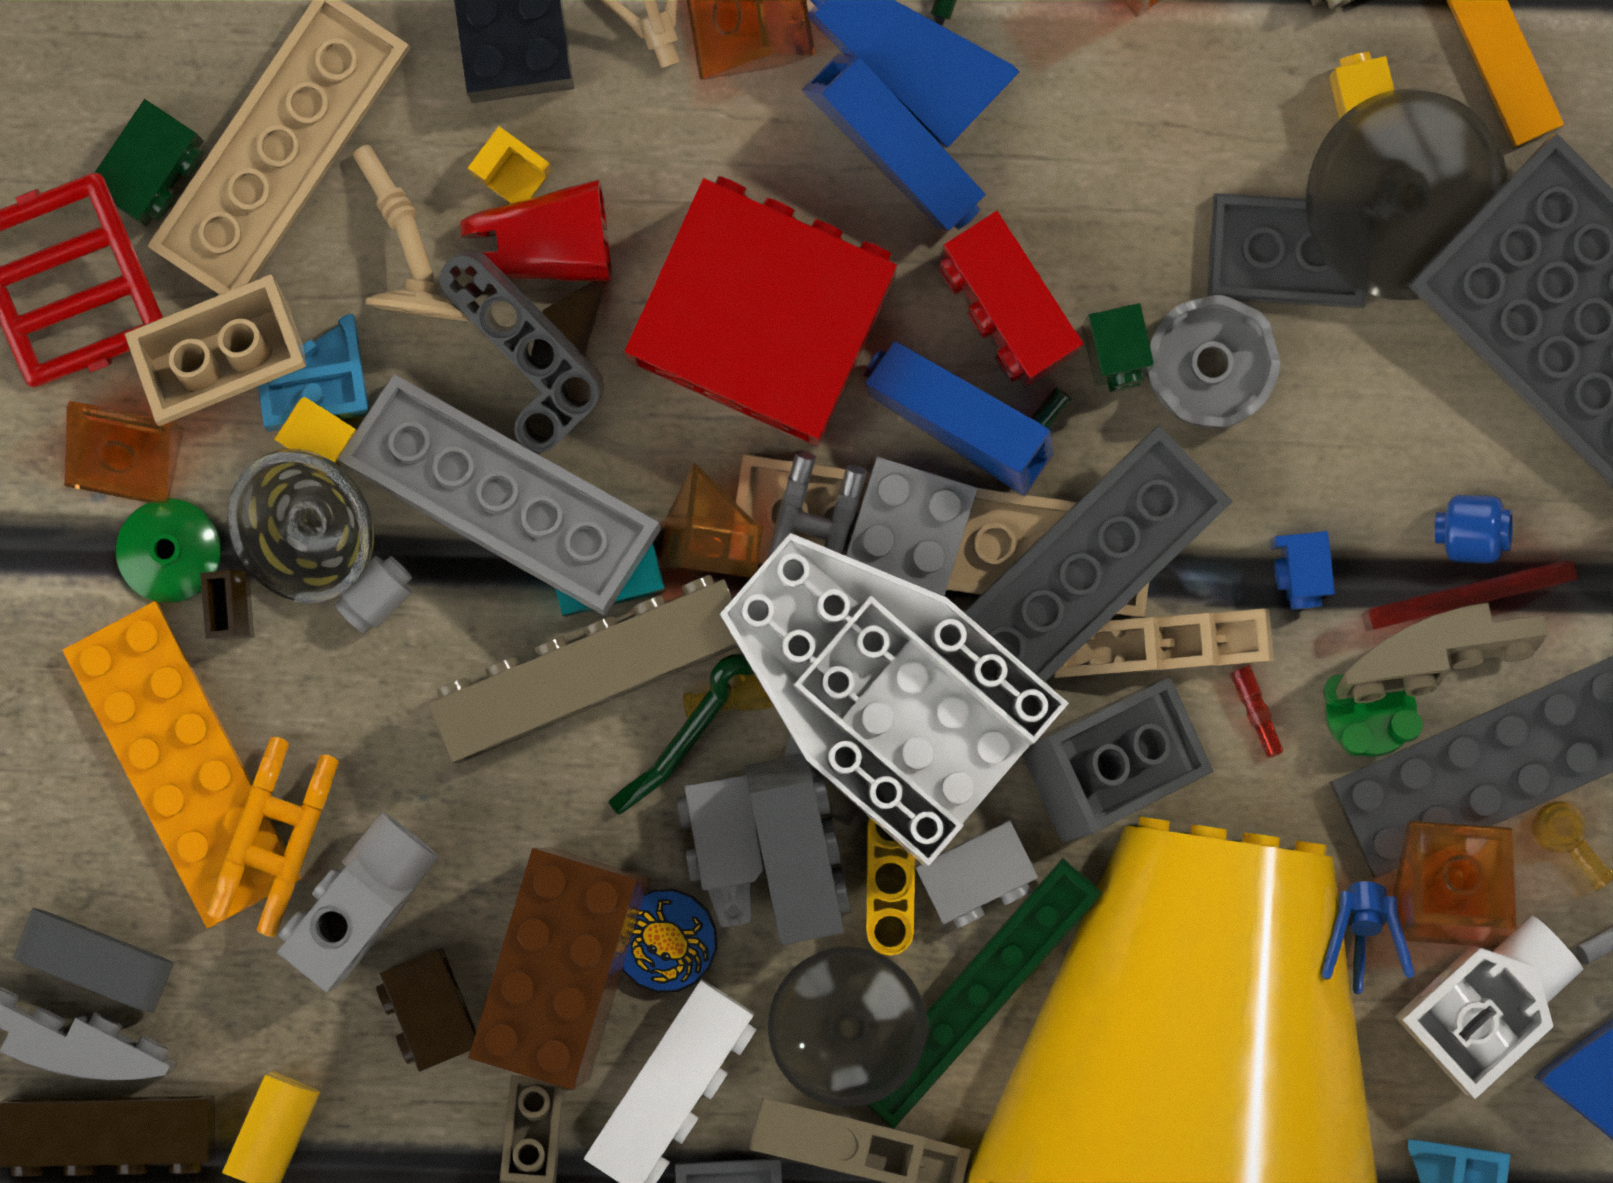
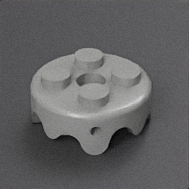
[1147,295,1280,429]

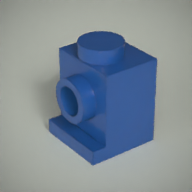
[1270,531,1335,610]

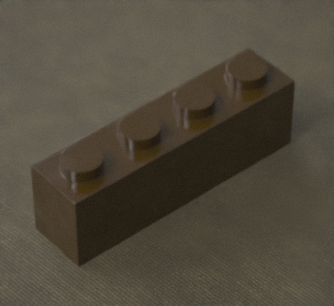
[0,1095,215,1176]

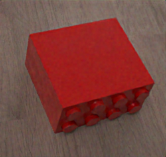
[624,176,897,448]

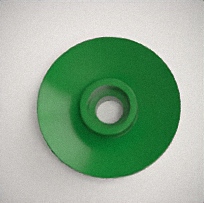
[116,498,221,603]

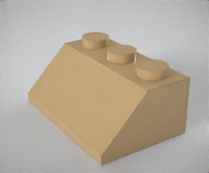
[125,274,306,426]

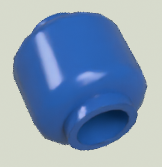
[1435,495,1513,564]

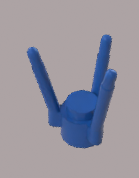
[1321,881,1415,995]

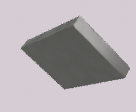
[1207,193,1371,309]

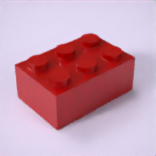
[938,210,1084,388]

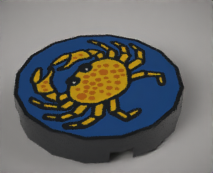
[622,889,718,993]

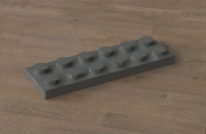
[964,425,1233,682]
[1330,655,1613,878]

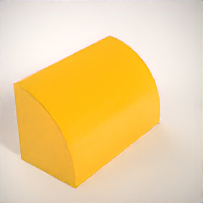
[222,1071,321,1183]

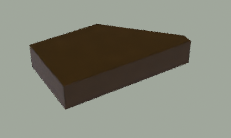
[531,281,606,364]

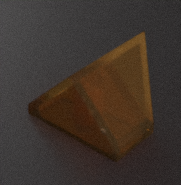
[660,462,763,578]

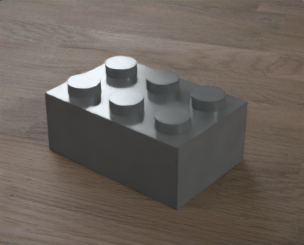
[745,754,851,946]

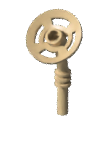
[353,145,470,321]

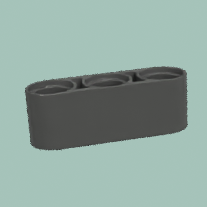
[13,908,174,1013]

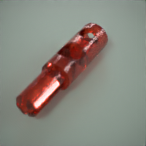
[1229,664,1283,758]

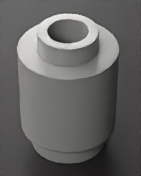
[335,556,413,634]

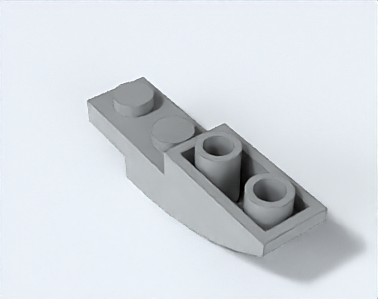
[0,987,178,1080]

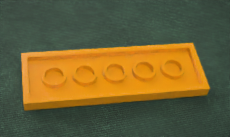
[62,601,302,929]

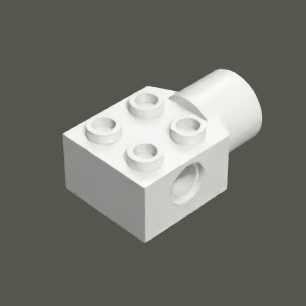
[1394,915,1584,1099]

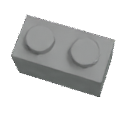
[915,820,1038,928]

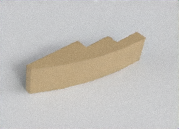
[1055,608,1274,678]

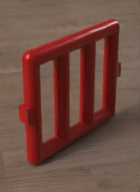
[0,173,163,388]

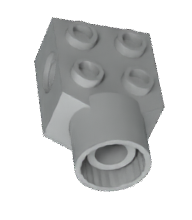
[277,811,440,993]

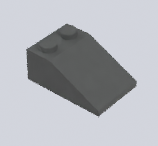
[1022,676,1214,842]

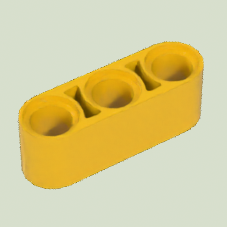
[866,817,915,956]

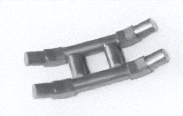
[765,451,867,561]

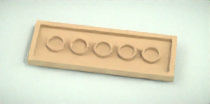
[147,0,410,295]

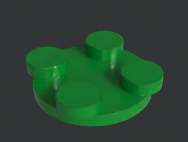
[1323,673,1423,757]

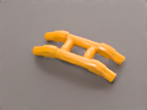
[206,737,339,937]

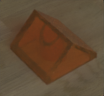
[64,401,184,504]

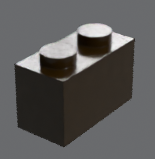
[376,947,477,1072]

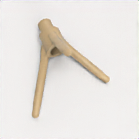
[599,0,680,68]

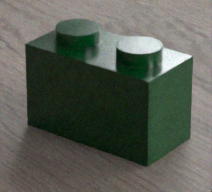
[94,99,204,227]
[1082,303,1154,393]

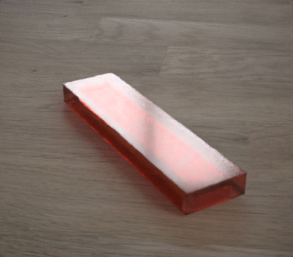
[1362,560,1578,631]

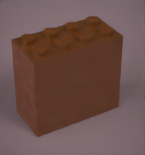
[469,847,651,1090]

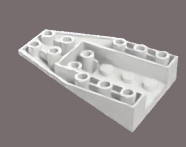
[720,533,1069,866]

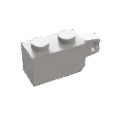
[676,775,764,927]

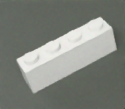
[584,979,757,1183]

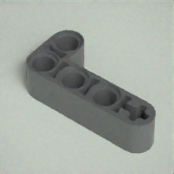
[440,249,604,453]

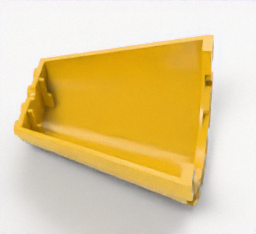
[966,816,1378,1183]

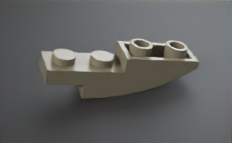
[1335,602,1548,703]
[500,1075,563,1183]
[749,1098,971,1183]

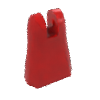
[460,180,612,281]

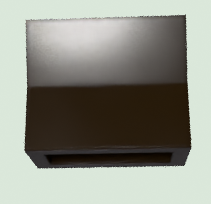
[200,570,254,640]

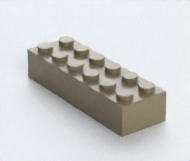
[428,575,739,763]

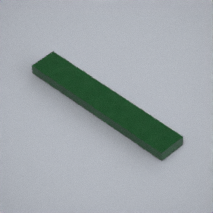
[854,857,1103,1129]

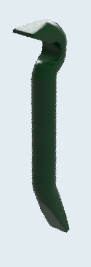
[609,653,755,815]

